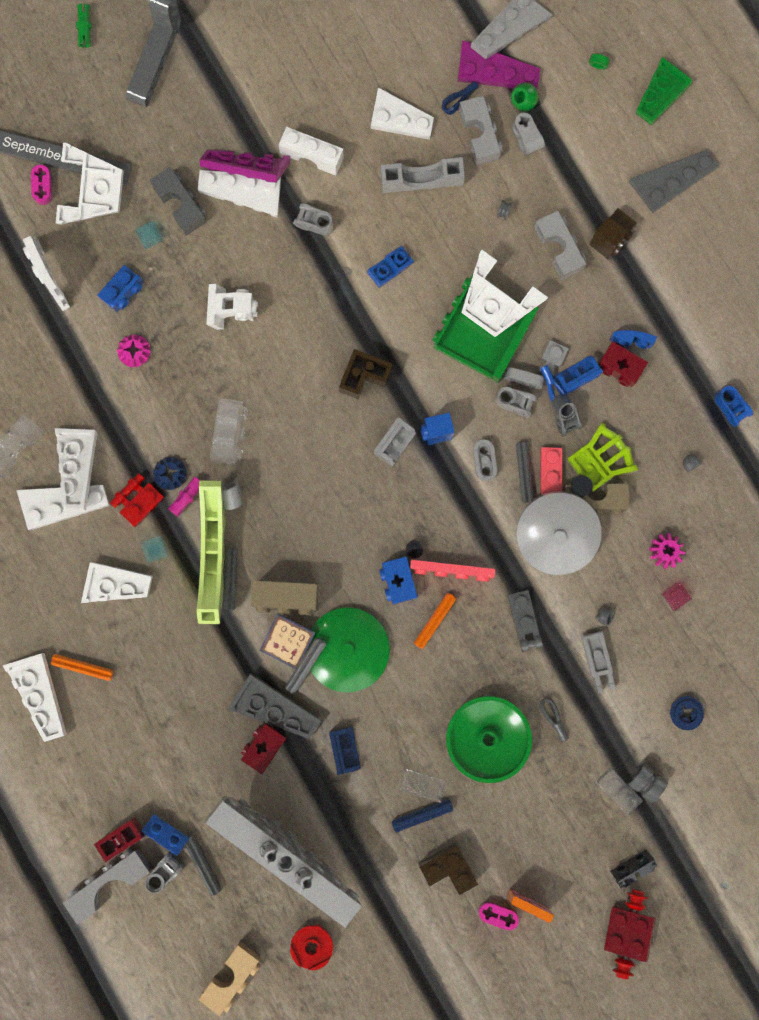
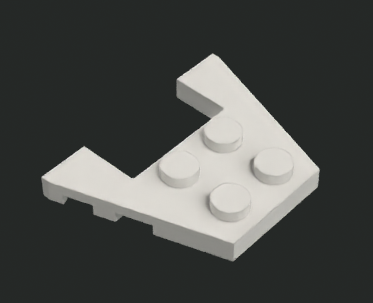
[56,143,124,225]
[23,236,70,311]
[462,250,548,337]

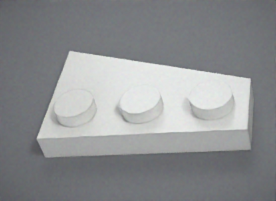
[371,88,434,140]
[81,562,153,603]

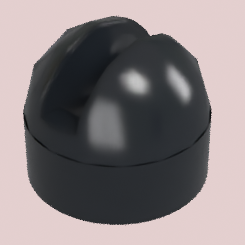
[406,540,423,558]

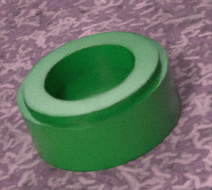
[589,54,610,70]

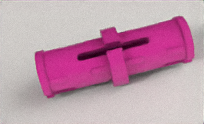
[168,476,200,517]

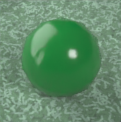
[510,82,539,112]

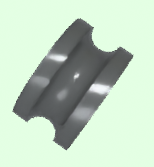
[497,200,512,220]

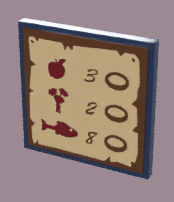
[259,614,316,669]

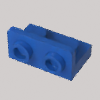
[97,265,144,312]

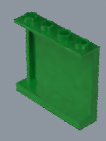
[432,274,539,383]

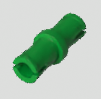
[76,3,92,48]

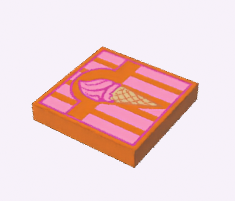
[507,889,554,923]

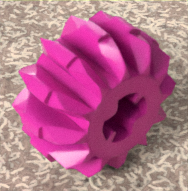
[649,533,685,569]

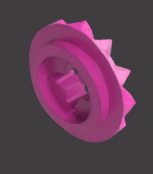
[117,334,151,367]

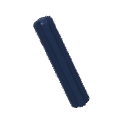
[392,799,453,833]

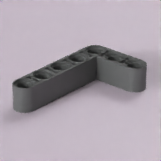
[126,0,181,107]

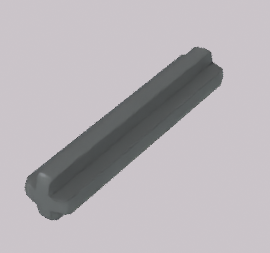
[516,442,533,503]
[223,548,238,610]
[285,637,326,694]
[185,835,221,896]

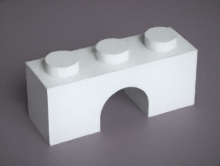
[279,127,344,176]

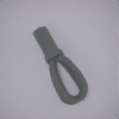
[539,698,569,742]

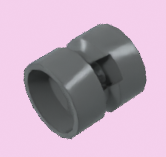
[627,763,668,803]

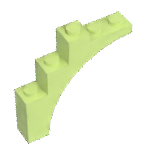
[197,481,226,624]

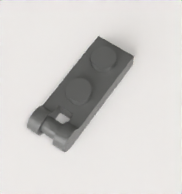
[507,590,543,652]

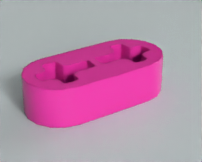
[31,165,52,205]
[478,902,519,930]

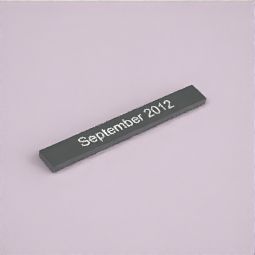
[0,131,132,186]

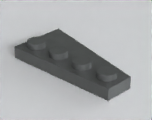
[629,150,719,213]
[227,673,322,739]

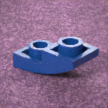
[367,246,414,288]
[609,330,657,349]

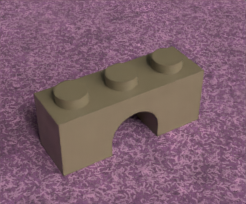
[562,483,629,515]

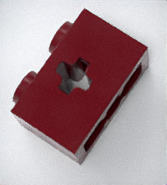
[598,341,648,387]
[240,724,287,774]
[94,817,146,863]

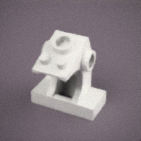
[207,284,258,330]

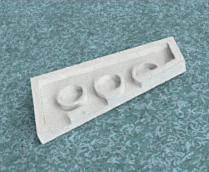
[198,170,281,218]
[55,428,97,511]
[17,485,110,530]
[3,653,67,742]

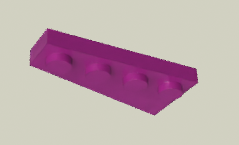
[458,40,540,89]
[200,150,290,183]

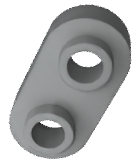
[473,439,497,482]

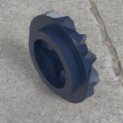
[153,457,187,490]
[669,696,704,730]

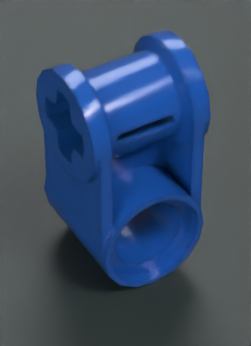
[715,386,753,427]

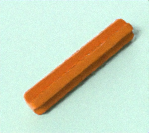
[414,593,456,649]
[51,654,113,681]

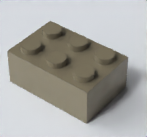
[251,580,319,615]

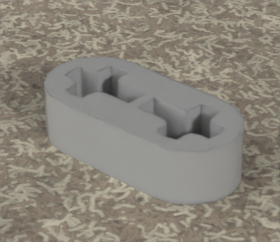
[504,368,545,389]

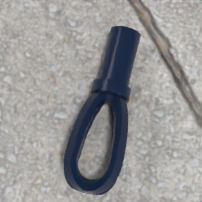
[441,81,478,115]

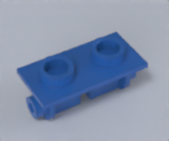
[141,814,189,856]

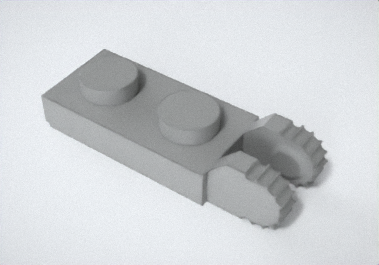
[581,631,615,693]

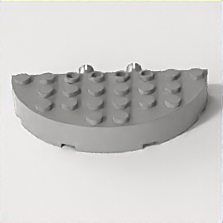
[205,796,362,928]

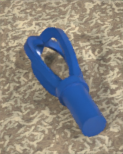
[540,365,568,402]

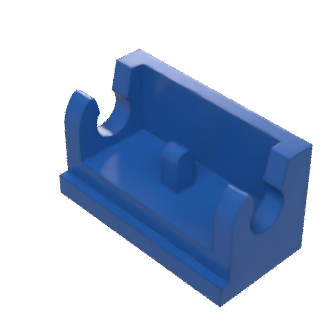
[553,356,603,395]

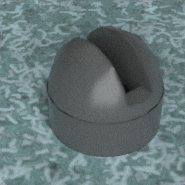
[683,455,701,472]
[596,607,614,626]

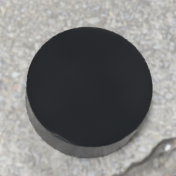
[571,475,593,497]

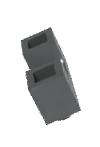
[150,167,206,236]

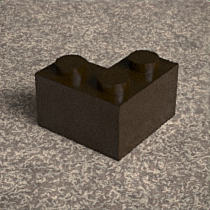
[589,208,637,259]
[339,349,393,399]
[418,842,478,895]

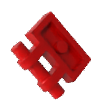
[109,473,164,528]

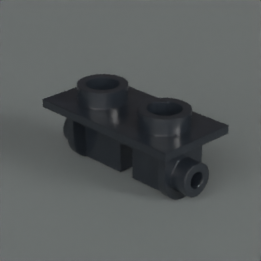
[610,850,657,888]

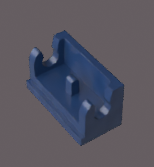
[329,727,361,775]

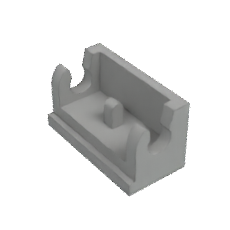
[374,417,416,467]

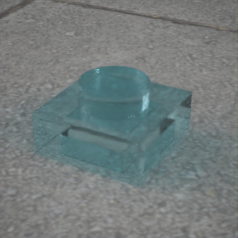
[135,221,163,250]
[141,536,168,564]

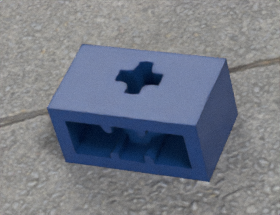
[421,412,455,445]
[379,557,418,605]

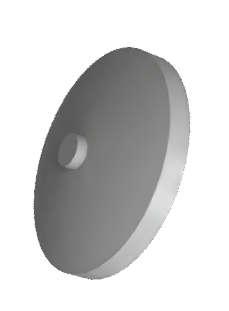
[516,491,601,575]

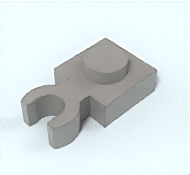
[538,340,568,375]

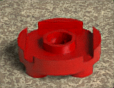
[290,924,333,971]

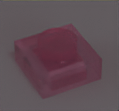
[661,582,692,611]

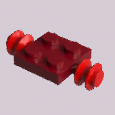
[604,889,656,979]

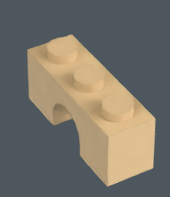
[199,941,261,1016]

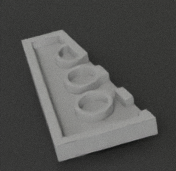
[471,0,552,59]

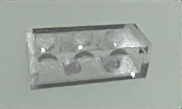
[210,398,248,466]

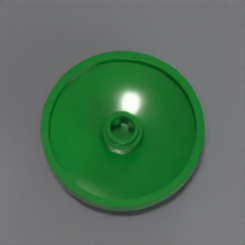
[305,608,390,692]
[446,696,532,783]

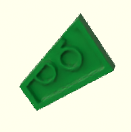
[636,57,693,126]

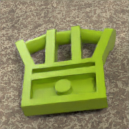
[567,422,638,492]

